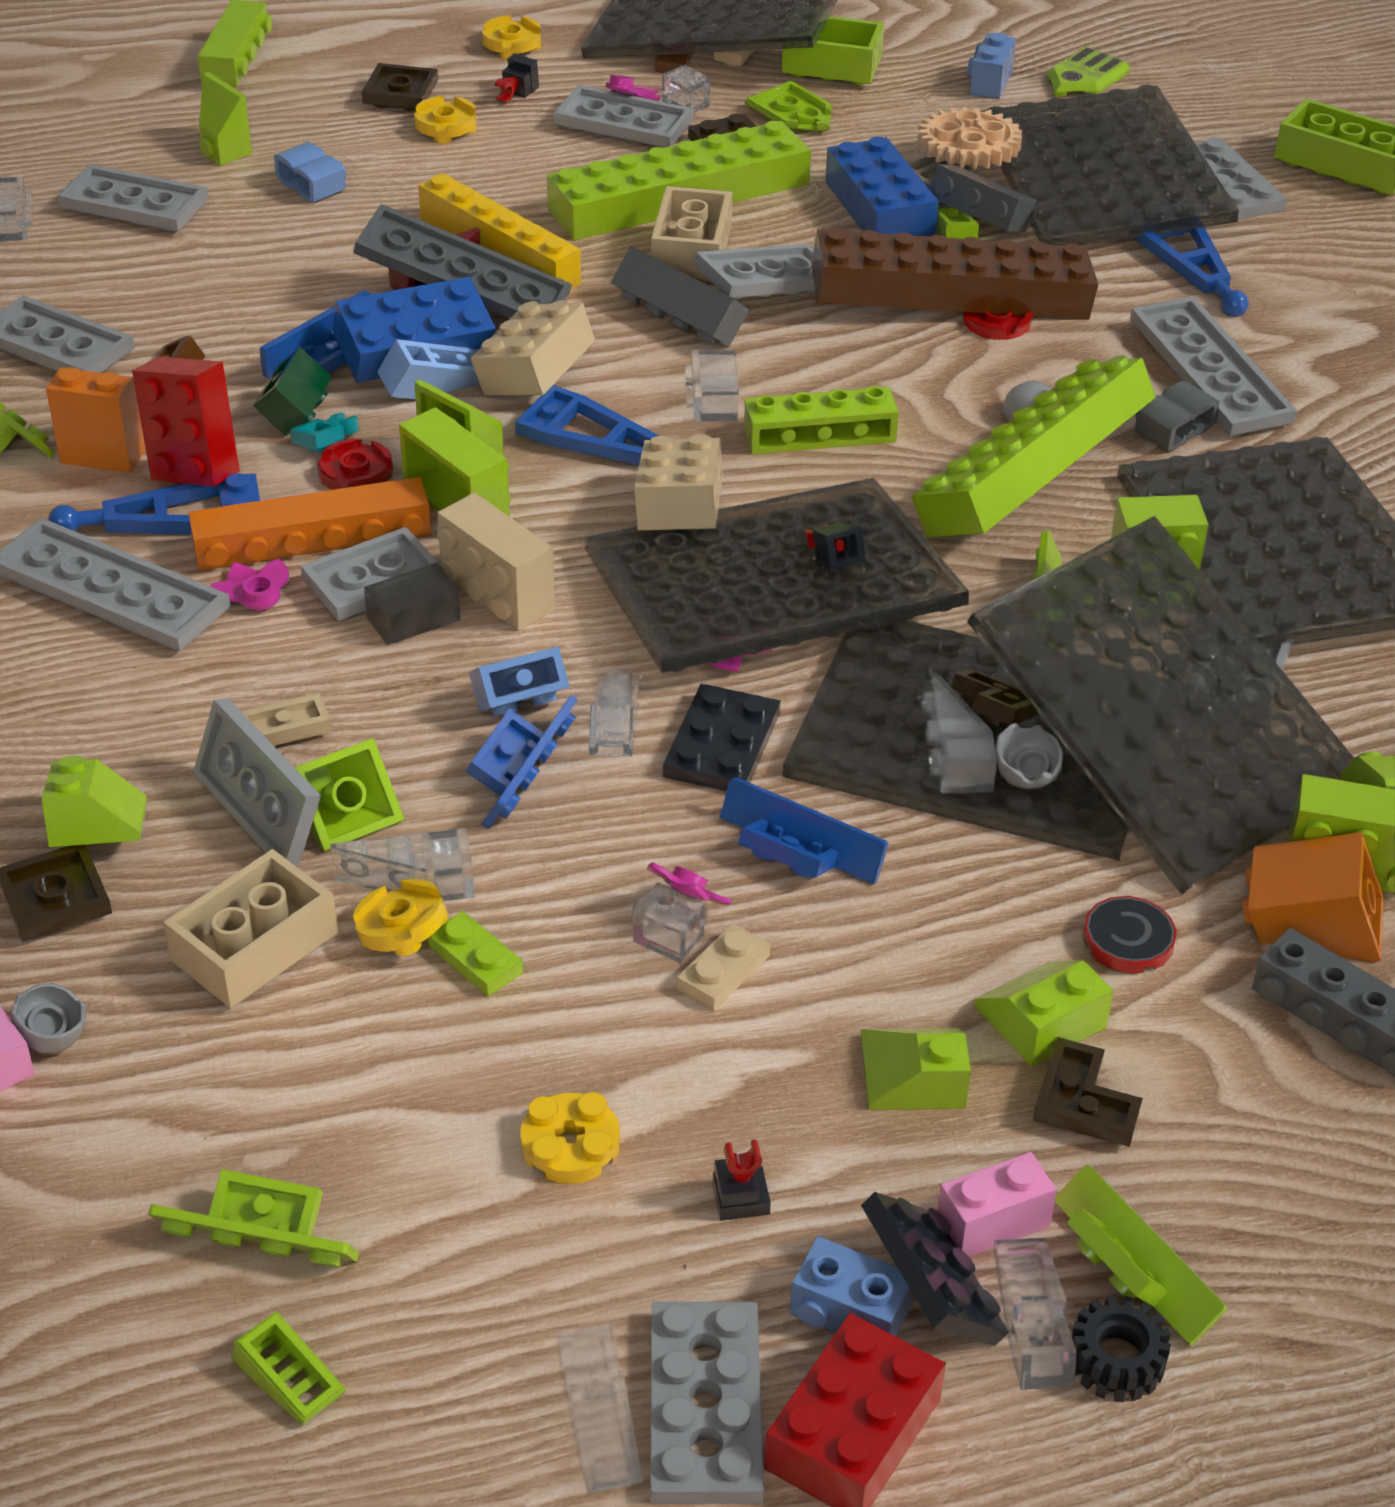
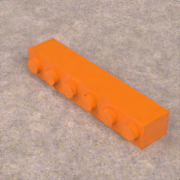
[188,477,431,571]

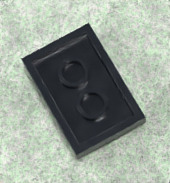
[663,683,781,791]
[861,1192,1009,1346]

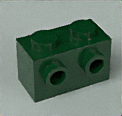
[253,347,332,436]

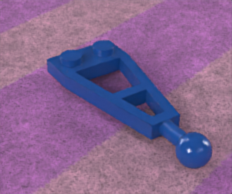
[1124,202,1249,317]
[515,385,659,465]
[48,473,260,534]

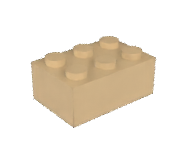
[651,186,733,281]
[470,300,595,396]
[634,434,723,530]
[437,493,555,631]
[163,849,338,1009]

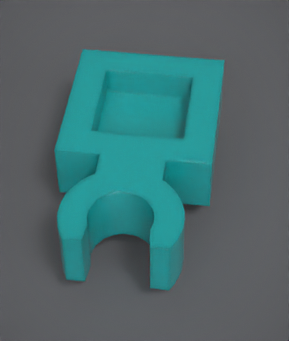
[290,412,359,452]

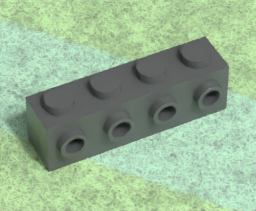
[611,246,749,347]
[1252,928,1395,1076]

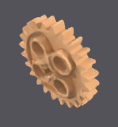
[917,107,1022,170]

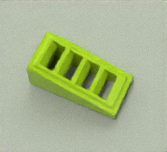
[936,207,979,239]
[231,1311,346,1426]

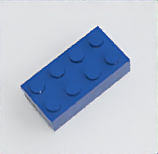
[825,137,939,237]
[332,277,496,383]

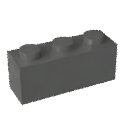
[929,164,1037,232]

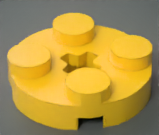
[482,15,541,59]
[414,96,477,144]
[353,879,449,957]
[520,1092,620,1184]

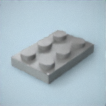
[300,527,445,621]

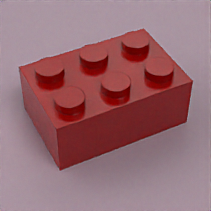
[132,357,240,487]
[764,1312,946,1507]

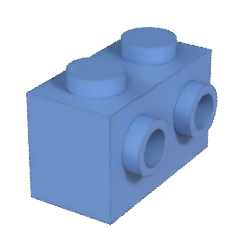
[967,32,1016,99]
[469,646,570,717]
[790,1236,913,1336]

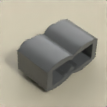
[1135,381,1220,451]

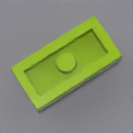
[428,911,524,997]

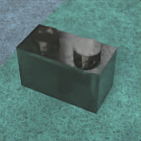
[364,562,460,645]

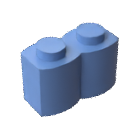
[274,142,346,202]

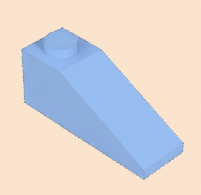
[377,339,480,399]

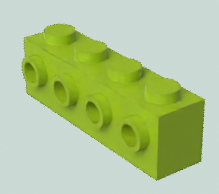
[198,0,272,87]
[744,386,899,455]

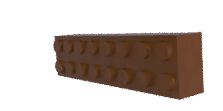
[811,228,1098,320]

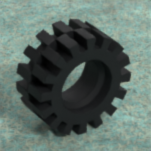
[1068,1295,1171,1402]

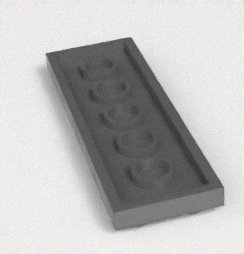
[353,204,572,319]

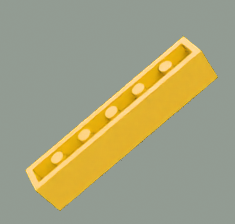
[418,173,581,289]

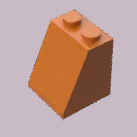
[46,367,146,473]
[1242,832,1384,962]

